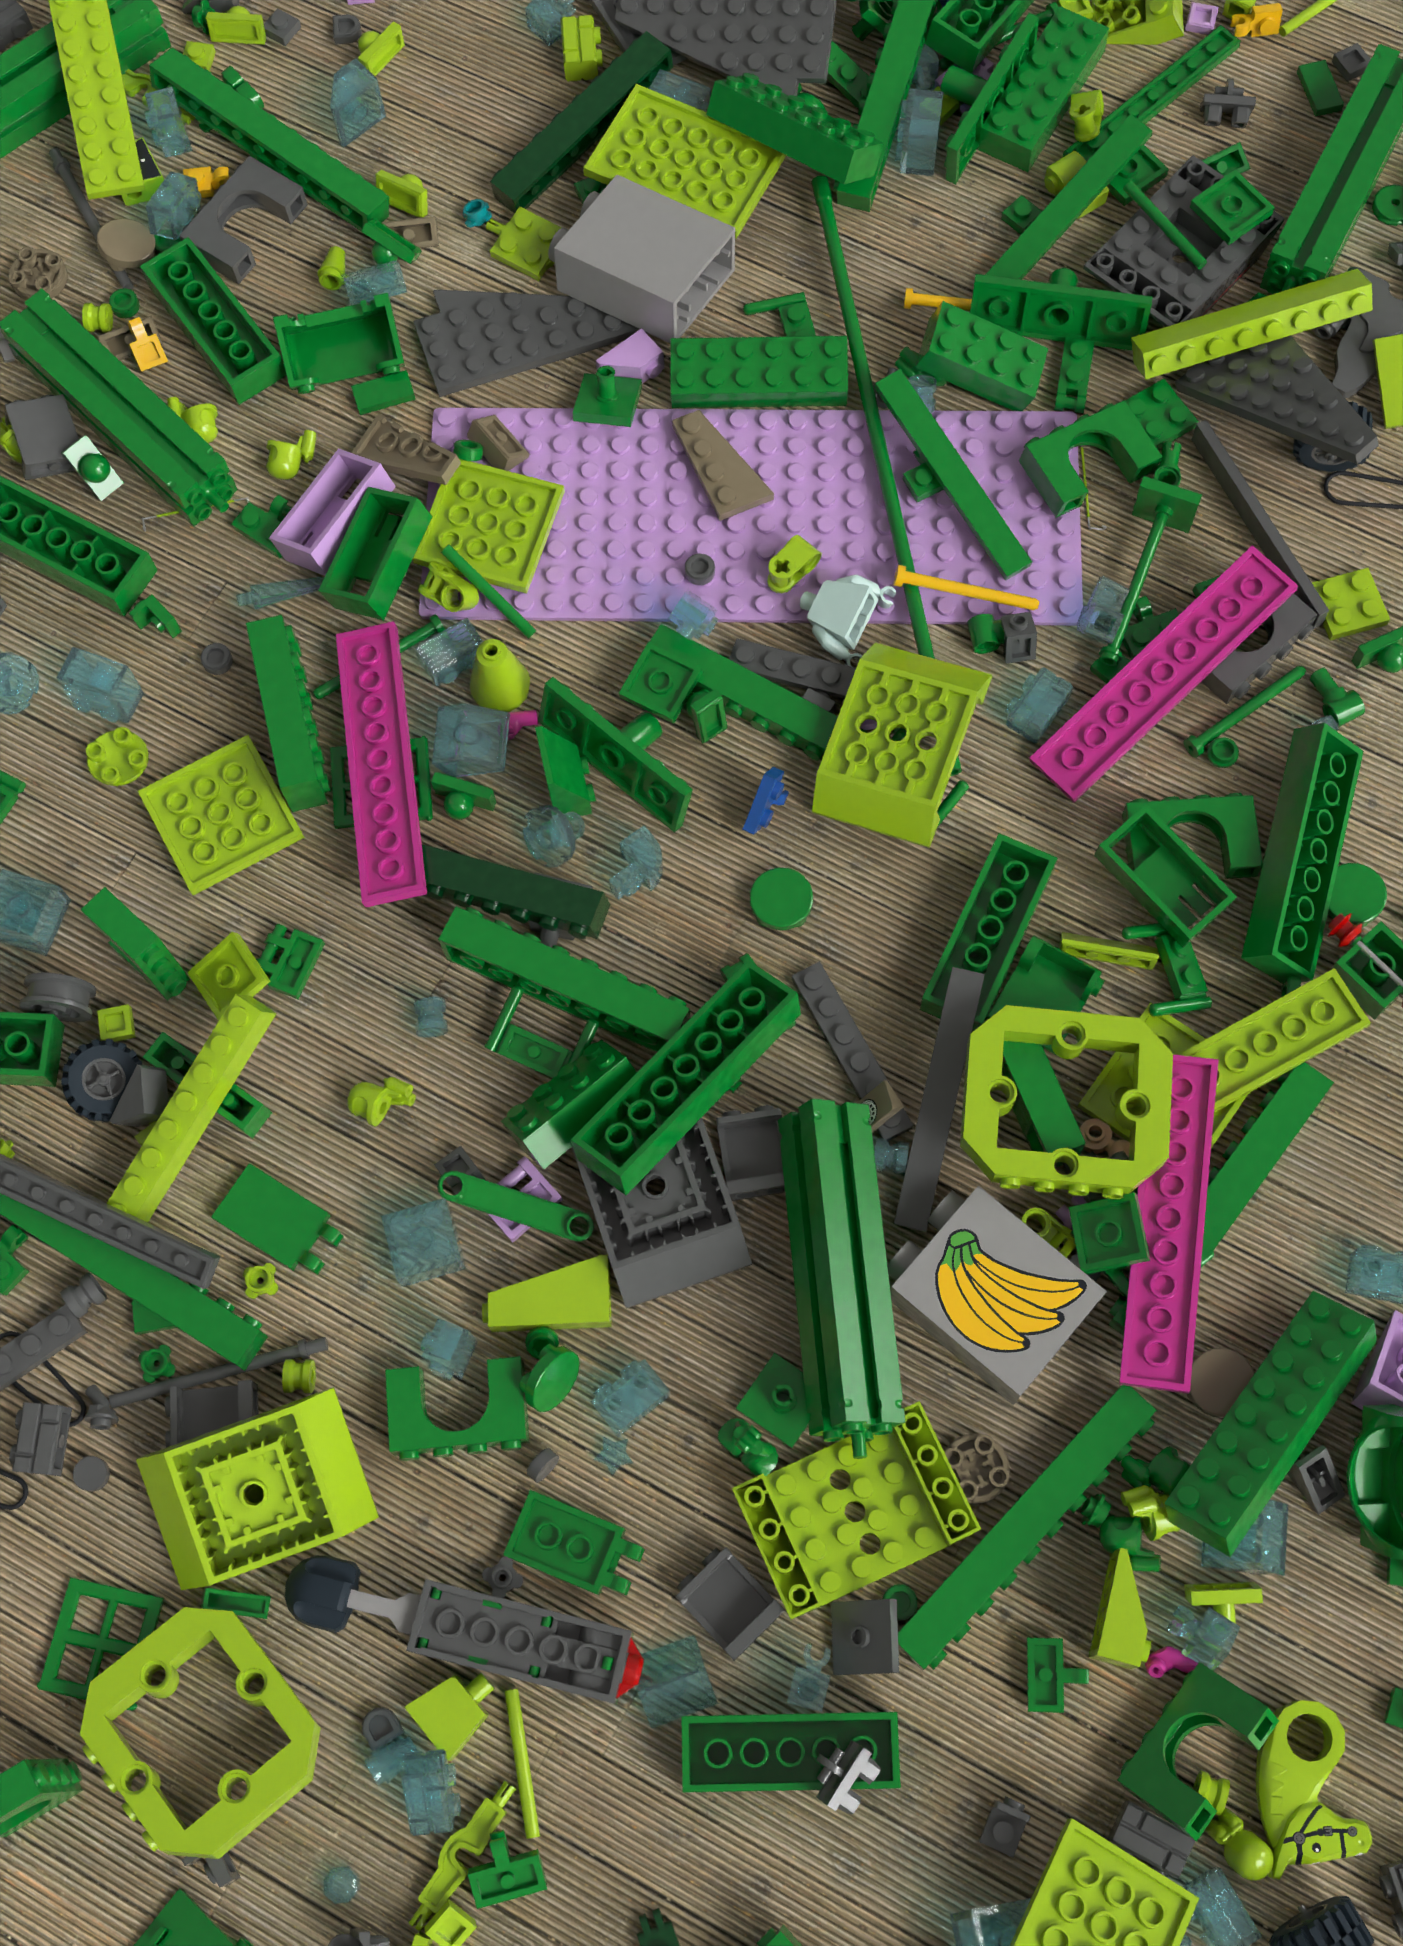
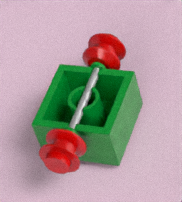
[1327,913,1403,1020]

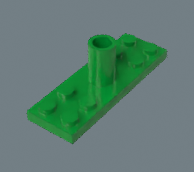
[940,13,1039,185]
[970,268,1153,351]
[538,677,693,833]

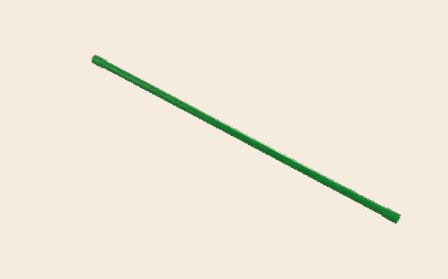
[811,175,962,776]

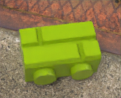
[560,15,603,82]

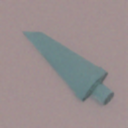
[236,577,324,609]

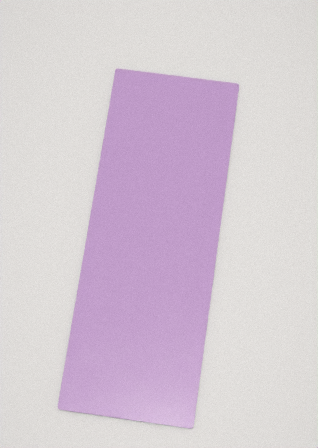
[419,408,1083,626]

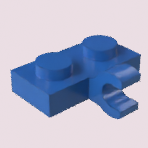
[742,767,789,835]

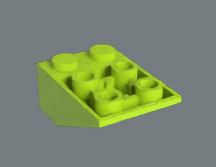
[1092,0,1184,45]

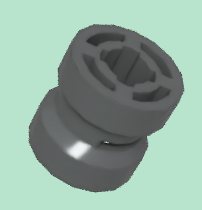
[60,1272,108,1319]

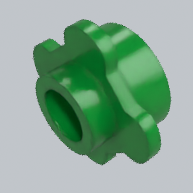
[192,0,216,34]
[138,1345,176,1383]
[1080,1493,1111,1528]

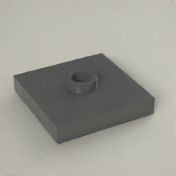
[831,1599,900,1675]

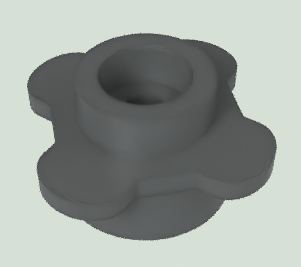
[482,1557,523,1598]

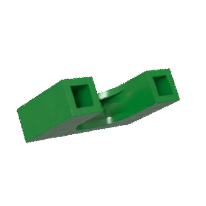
[1019,400,1163,518]
[1122,793,1263,879]
[81,887,190,1001]
[385,1356,530,1461]
[1117,1662,1279,1842]
[0,1758,83,1838]

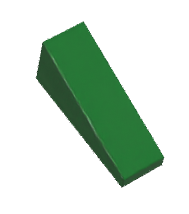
[200,1588,271,1619]

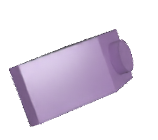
[596,328,664,384]

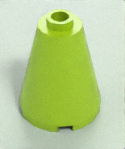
[469,639,530,713]

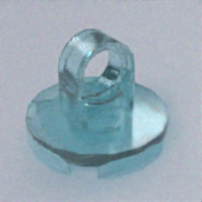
[0,652,39,715]
[523,804,585,868]

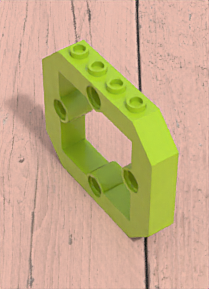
[960,1005,1173,1199]
[80,1607,321,1859]

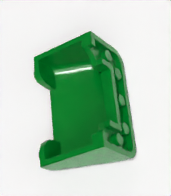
[273,292,405,394]

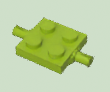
[486,206,562,281]

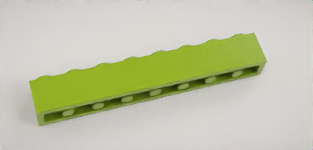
[1131,269,1373,379]
[107,994,277,1223]

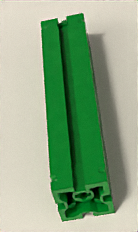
[0,0,171,159]
[1260,44,1403,294]
[0,288,238,527]
[778,1098,906,1459]

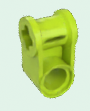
[1069,89,1104,142]
[767,534,822,594]
[418,561,479,612]
[1020,1208,1076,1258]

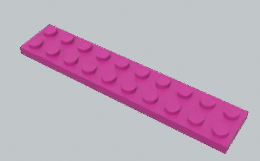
[1029,545,1298,803]
[336,621,427,907]
[1119,1055,1219,1394]

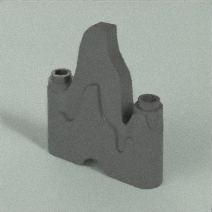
[1314,267,1403,398]

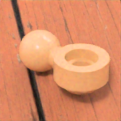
[1080,1118,1130,1158]

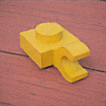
[1230,3,1283,37]
[183,166,231,200]
[127,317,168,373]

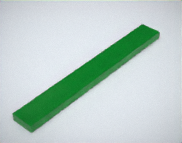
[1062,25,1241,161]
[985,114,1153,280]
[874,369,1032,581]

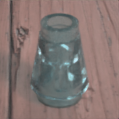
[364,1736,419,1786]

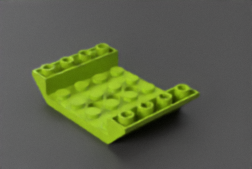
[812,643,992,848]
[732,1401,981,1620]

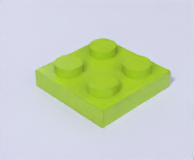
[1312,568,1390,641]
[187,932,270,1021]

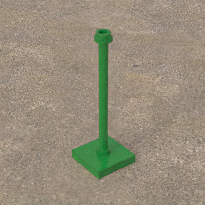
[1099,476,1202,666]

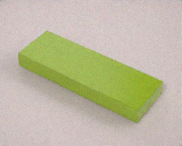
[1373,334,1403,429]

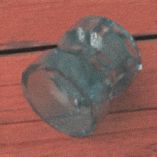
[908,375,937,413]
[414,997,448,1037]
[874,1138,909,1175]

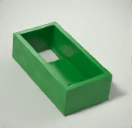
[318,487,433,621]
[1094,804,1237,948]
[1002,1041,1086,1168]

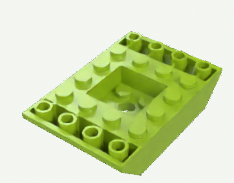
[136,1387,379,1590]

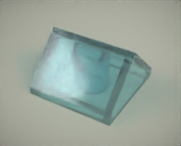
[636,1635,718,1729]

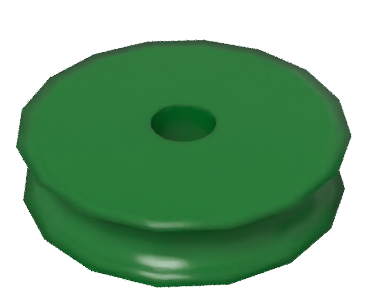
[1372,184,1403,226]

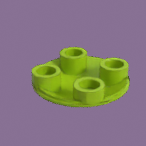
[86,727,149,786]

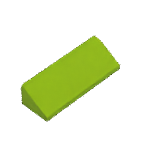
[1059,932,1159,970]

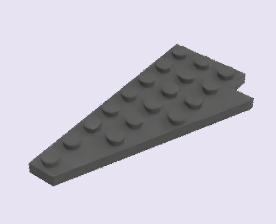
[615,0,837,96]
[413,290,647,397]
[1175,335,1379,464]

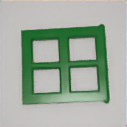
[330,736,433,829]
[37,1577,165,1711]

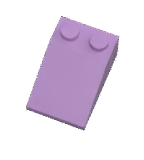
[1351,1310,1403,1410]

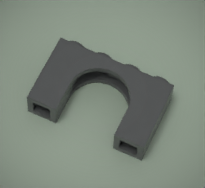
[179,156,308,285]
[1201,593,1317,704]

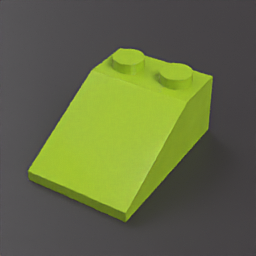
[1088,1548,1151,1669]

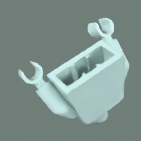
[800,575,896,667]

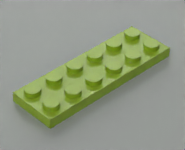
[1178,968,1371,1112]

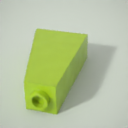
[482,1255,612,1332]

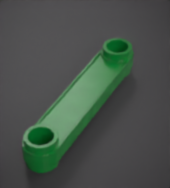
[437,1171,594,1242]

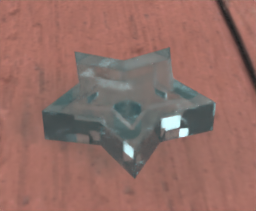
[594,1437,634,1477]

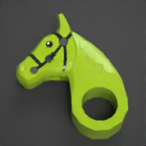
[1255,1700,1372,1880]

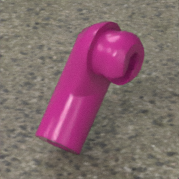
[497,710,538,741]
[1145,1646,1199,1678]

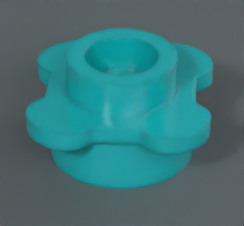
[462,199,492,228]

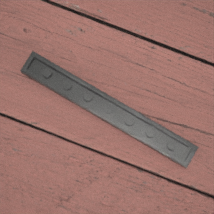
[1191,420,1329,628]
[894,967,985,1232]
[0,1154,220,1289]

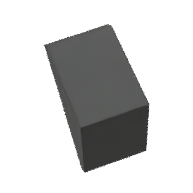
[110,1064,169,1127]
[1287,1445,1346,1515]

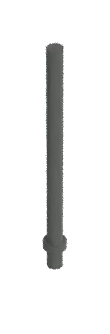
[49,148,134,290]
[109,1337,329,1409]

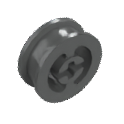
[19,973,97,1022]

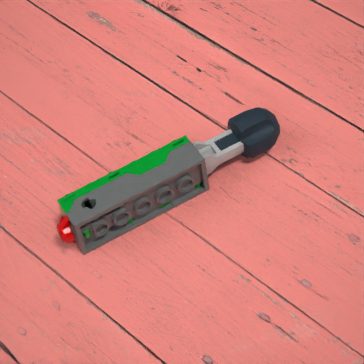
[284,1555,644,1704]

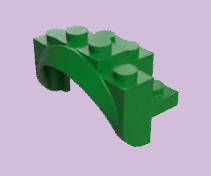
[1347,1404,1403,1560]

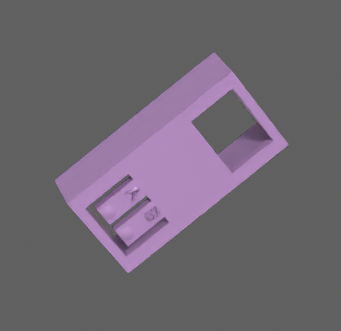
[269,449,396,576]

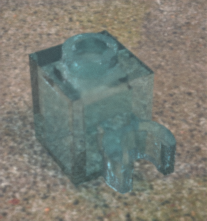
[525,0,576,46]
[1167,1605,1240,1671]
[787,1643,830,1712]

